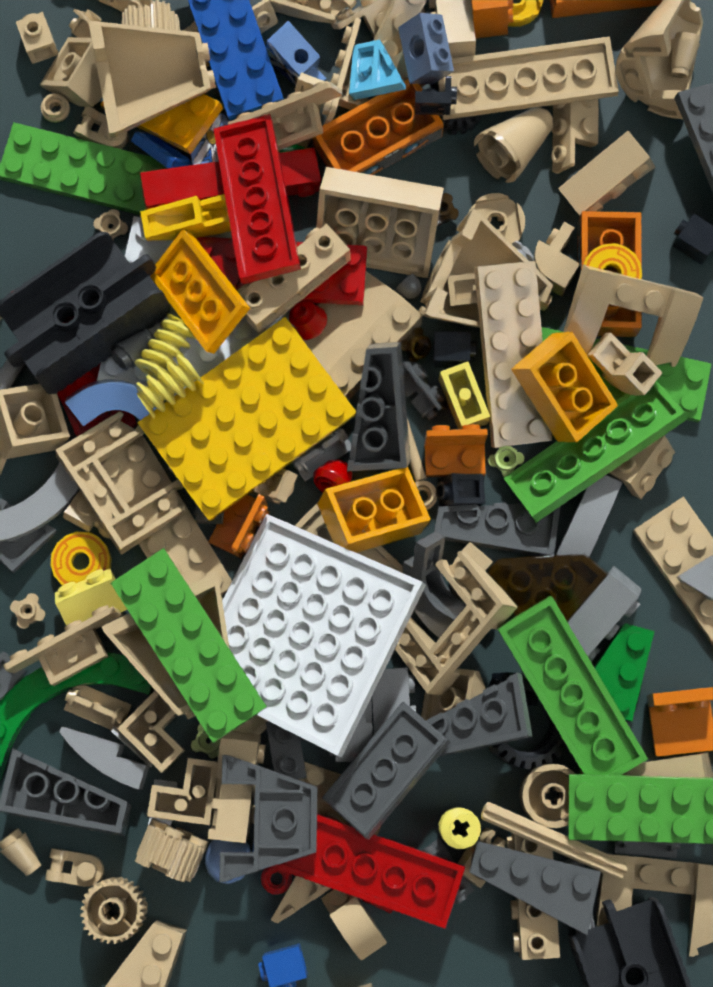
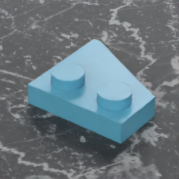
[349,39,406,100]

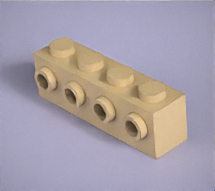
[237,223,351,334]
[506,828,560,960]

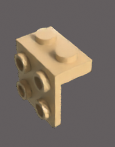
[608,435,675,499]

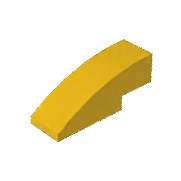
[140,194,231,241]

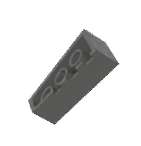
[347,342,411,471]
[0,748,132,837]

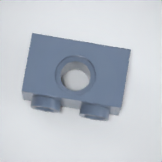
[398,13,454,85]

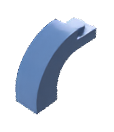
[65,379,157,426]

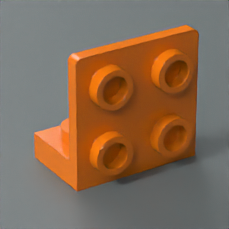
[424,424,488,477]
[208,494,270,559]
[647,687,713,756]

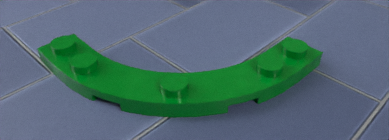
[0,653,154,781]

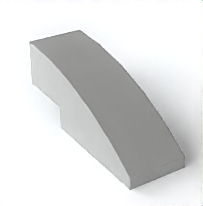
[556,475,622,556]
[60,726,150,790]

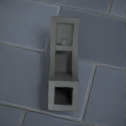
[403,531,467,638]

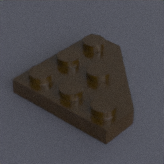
[487,553,608,621]

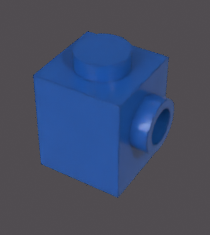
[258,943,308,987]

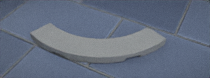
[0,462,79,542]

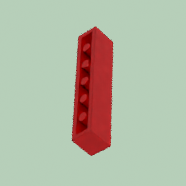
[140,148,321,210]

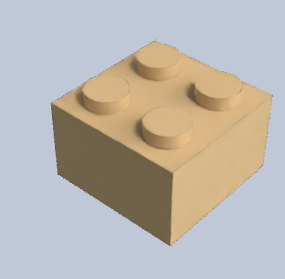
[0,384,70,460]

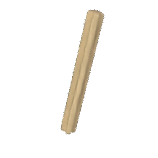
[481,802,628,880]

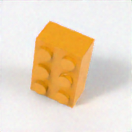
[511,332,618,443]
[317,467,431,553]

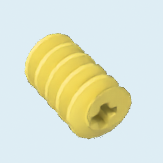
[135,313,196,380]
[136,354,204,418]
[439,807,481,849]

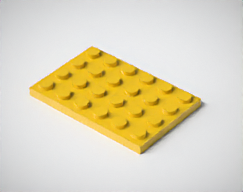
[137,317,356,522]

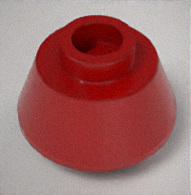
[289,301,327,340]
[313,459,352,492]

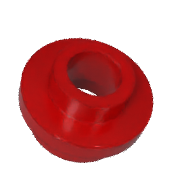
[261,867,292,895]

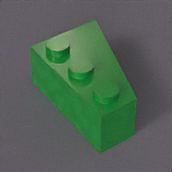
[594,623,655,722]

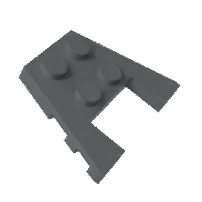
[219,755,318,882]

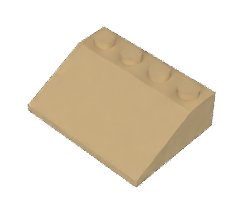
[316,167,444,278]
[303,271,423,401]

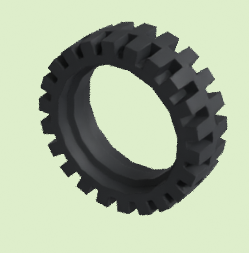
[488,674,567,769]

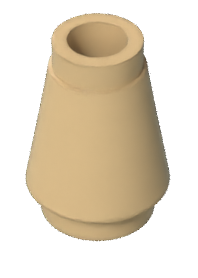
[671,32,700,78]
[0,828,42,876]

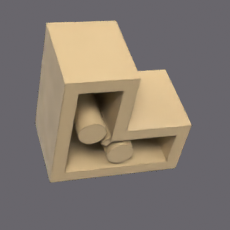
[118,691,186,773]
[147,758,218,825]

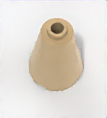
[474,107,553,183]

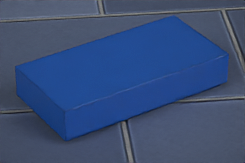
[131,131,192,168]

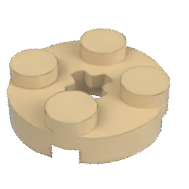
[468,193,525,244]

